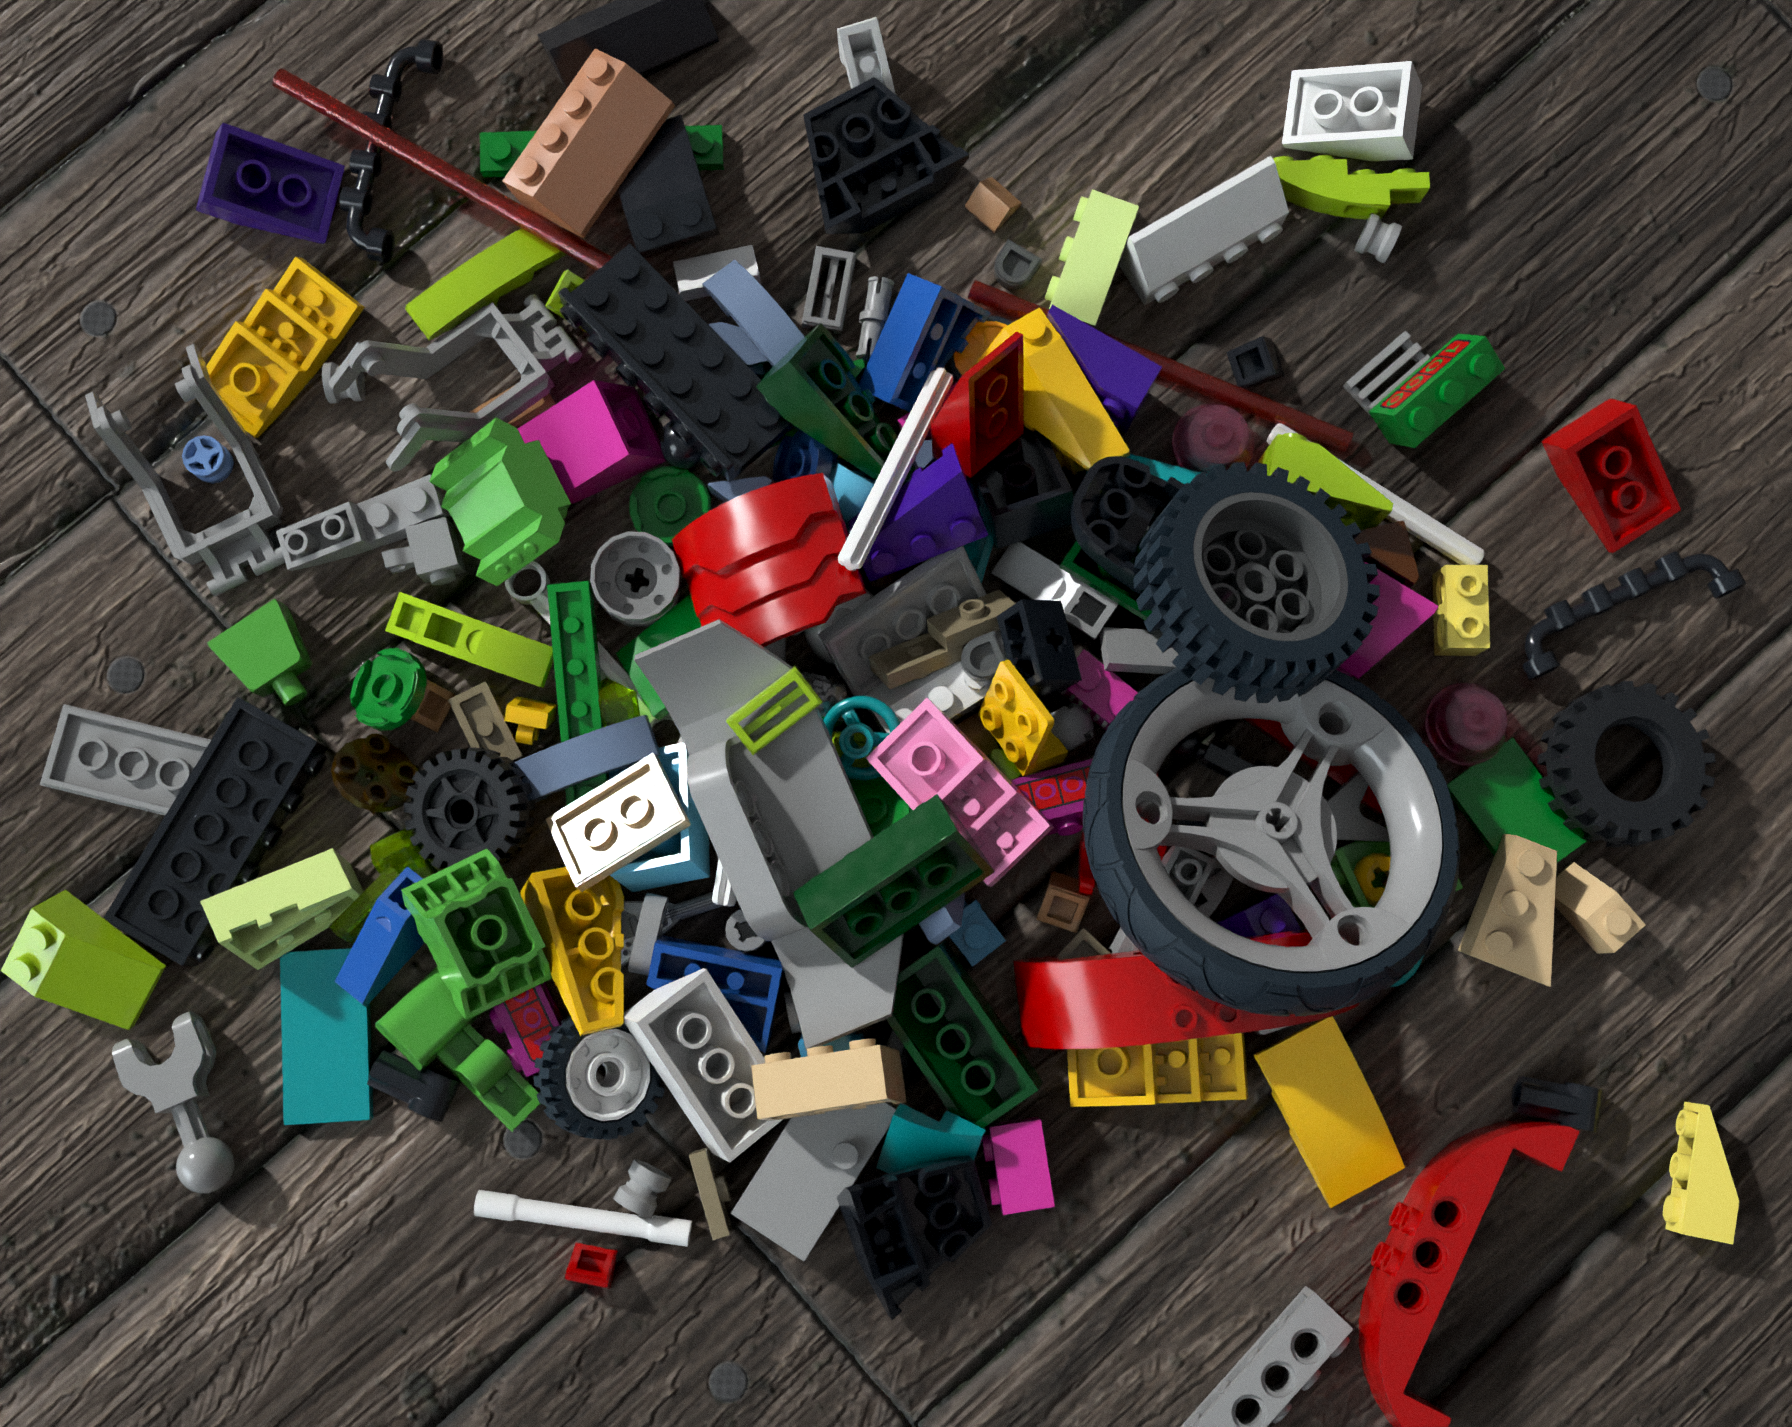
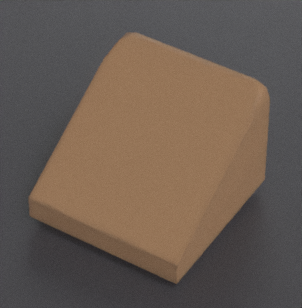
[1036,872,1090,933]

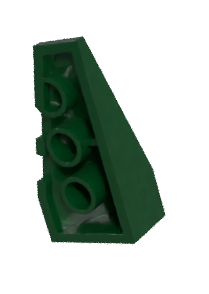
[756,323,916,486]

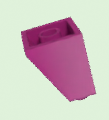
[518,380,666,504]

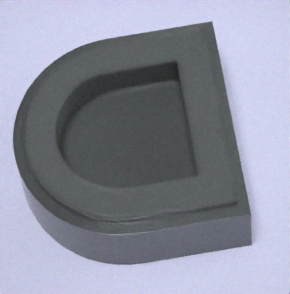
[994,239,1043,290]
[961,631,1007,681]

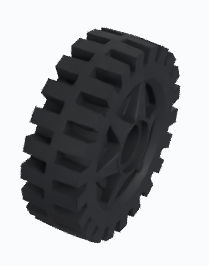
[404,748,535,869]

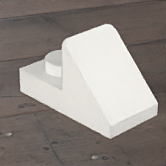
[837,17,896,94]

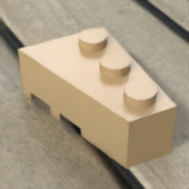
[1458,834,1557,987]
[751,1038,907,1121]

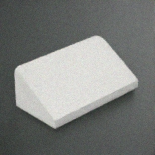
[673,245,761,301]

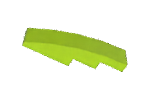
[405,217,570,341]

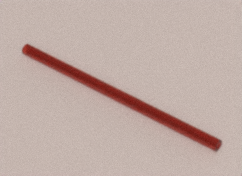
[272,68,613,271]
[967,280,1353,452]

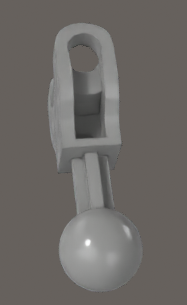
[112,1011,235,1193]

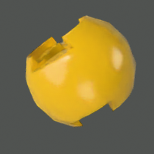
[1353,853,1390,907]

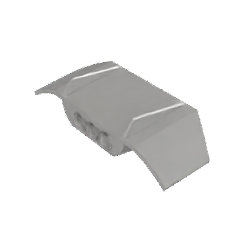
[634,619,904,1049]

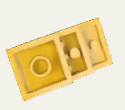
[206,256,365,438]
[1254,1016,1405,1208]
[1067,1033,1248,1107]

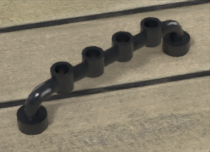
[339,39,443,263]
[1522,551,1747,681]

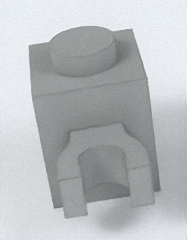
[382,516,466,586]

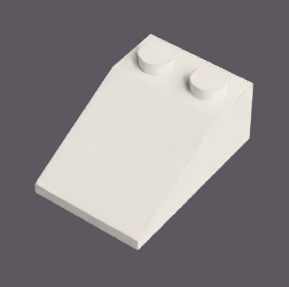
[1282,61,1422,162]

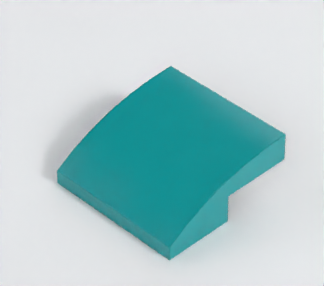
[876,1103,986,1174]

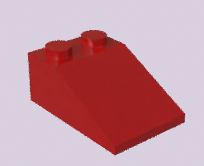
[931,331,1024,477]
[1541,398,1681,553]

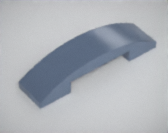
[702,259,804,366]
[512,715,661,803]

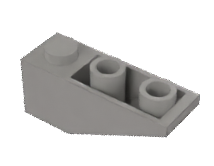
[991,542,1118,641]

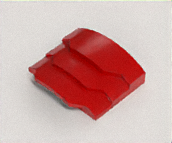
[672,473,867,647]

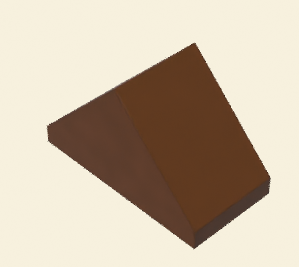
[1354,520,1419,588]

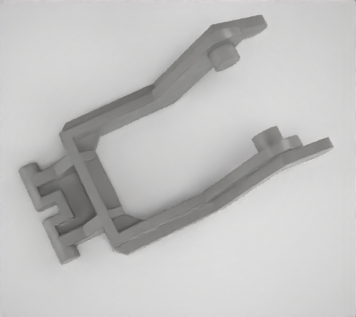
[329,294,582,472]
[85,344,285,597]

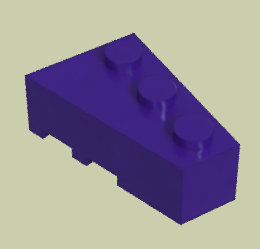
[848,443,989,582]

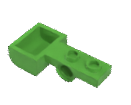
[375,966,541,1132]

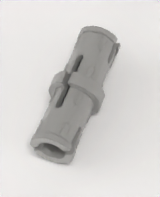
[856,276,894,362]

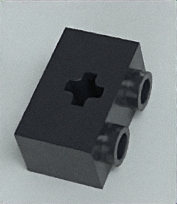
[996,599,1082,696]

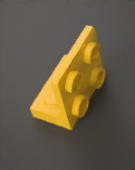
[978,659,1068,777]

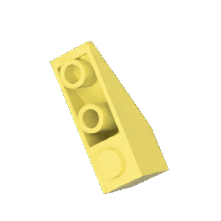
[1663,1102,1739,1245]

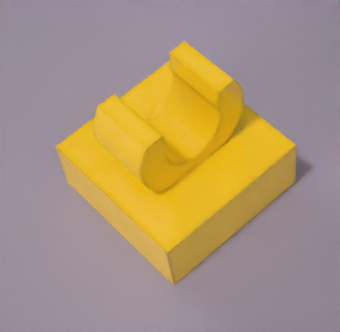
[504,696,557,745]

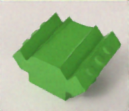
[429,417,571,586]
[401,849,552,1020]

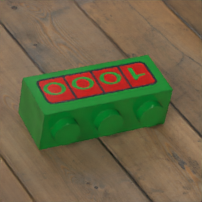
[1368,334,1505,448]

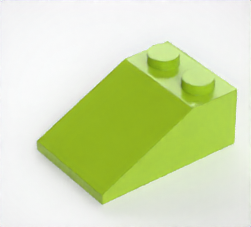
[1258,433,1393,530]
[1,890,166,1030]

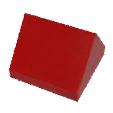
[565,1243,618,1289]

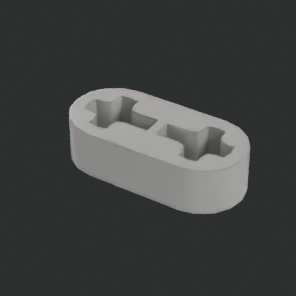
[628,892,669,976]

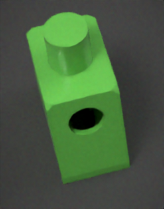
[207,599,312,707]

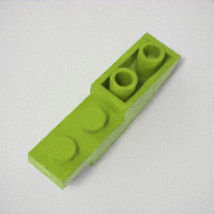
[1273,155,1430,219]
[385,592,554,688]

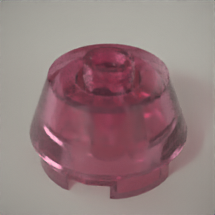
[1172,403,1254,474]
[1425,682,1509,765]

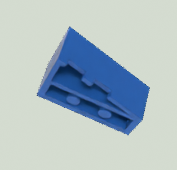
[858,273,991,412]
[646,935,784,1053]

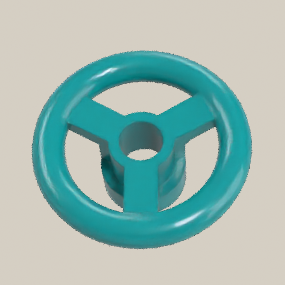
[823,696,900,780]

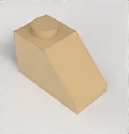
[1555,862,1646,954]

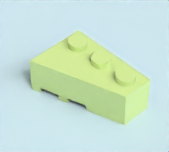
[1045,189,1139,326]
[200,848,369,970]

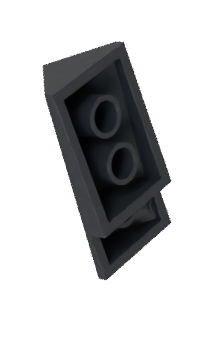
[537,0,719,89]

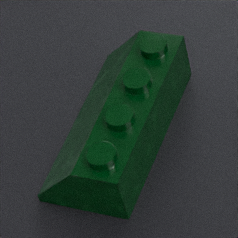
[793,794,995,968]
[886,941,1043,1128]

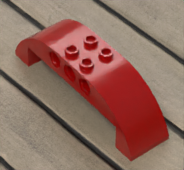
[1013,927,1360,1049]
[1359,1120,1580,1427]

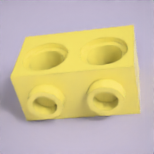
[1432,565,1490,656]

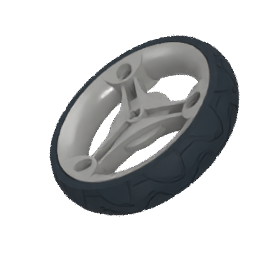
[1083,663,1460,1016]

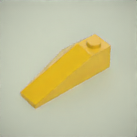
[973,307,1130,471]
[520,867,624,1036]

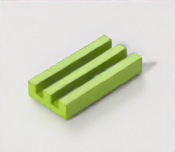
[726,666,823,755]

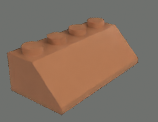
[502,49,675,238]

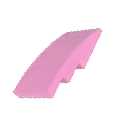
[866,698,1054,887]

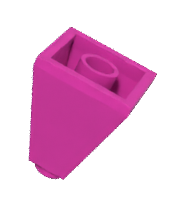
[1336,562,1439,679]

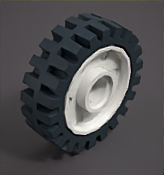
[534,1012,665,1140]

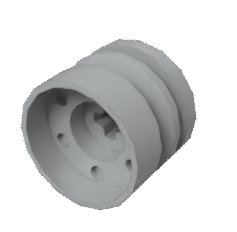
[590,531,682,627]

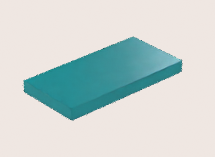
[280,948,373,1125]

